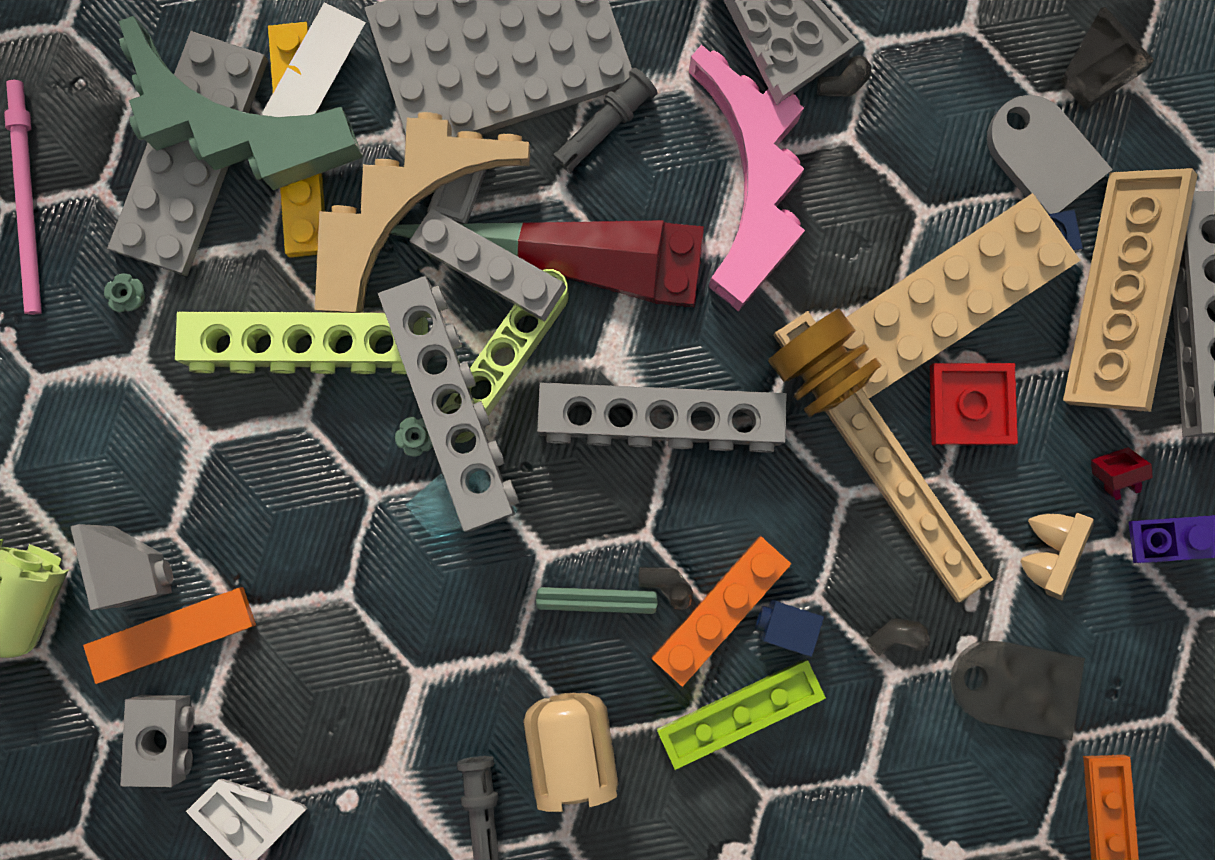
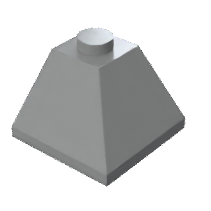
[70,524,173,610]

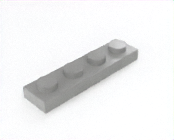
[410,208,566,322]

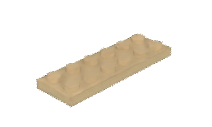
[1063,168,1198,412]
[843,193,1081,399]

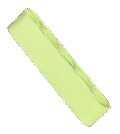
[441,269,569,443]

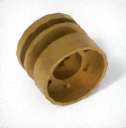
[768,309,882,418]

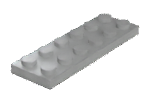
[107,31,268,276]

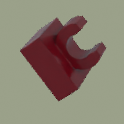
[1091,447,1153,500]

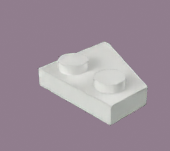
[186,779,308,860]

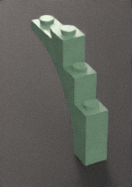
[119,16,363,190]

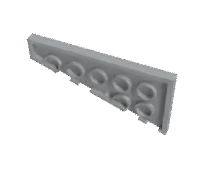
[724,0,859,105]

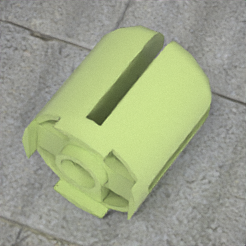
[0,539,69,658]

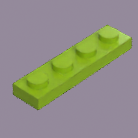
[657,659,826,770]

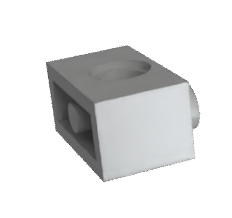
[120,695,195,787]

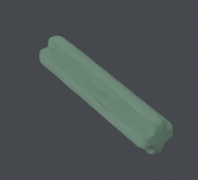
[536,587,657,614]

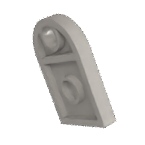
[987,95,1113,214]

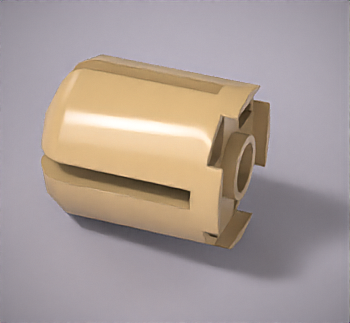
[523,693,619,812]

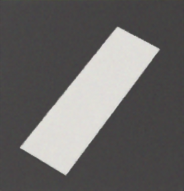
[261,2,366,117]

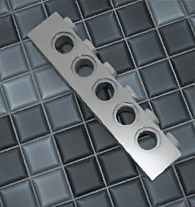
[1173,191,1215,437]
[378,276,519,532]
[537,383,787,453]

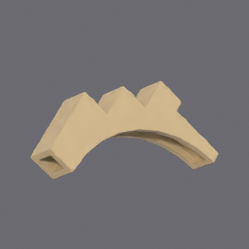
[315,112,530,313]

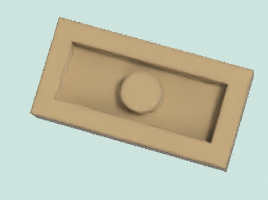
[1020,513,1094,601]

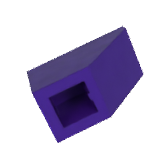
[1128,515,1215,563]

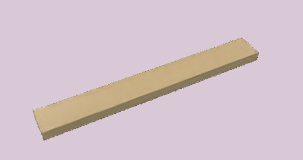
[773,311,993,603]

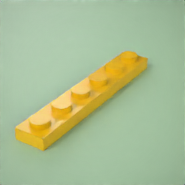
[268,22,325,258]

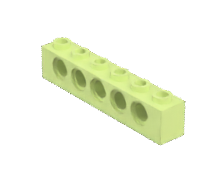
[175,312,428,374]

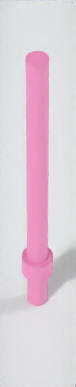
[4,80,42,315]

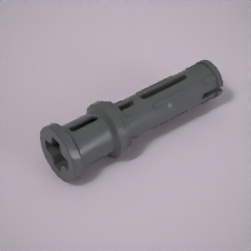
[553,67,658,173]
[457,756,499,860]

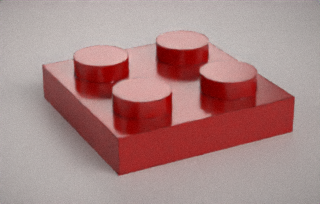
[930,363,1018,445]

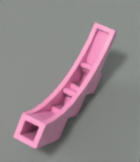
[689,45,805,312]

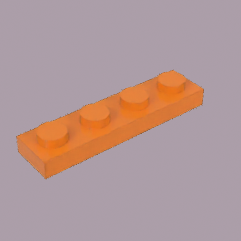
[651,536,791,687]

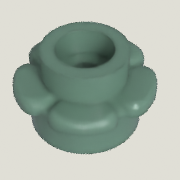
[104,273,145,312]
[395,417,433,457]

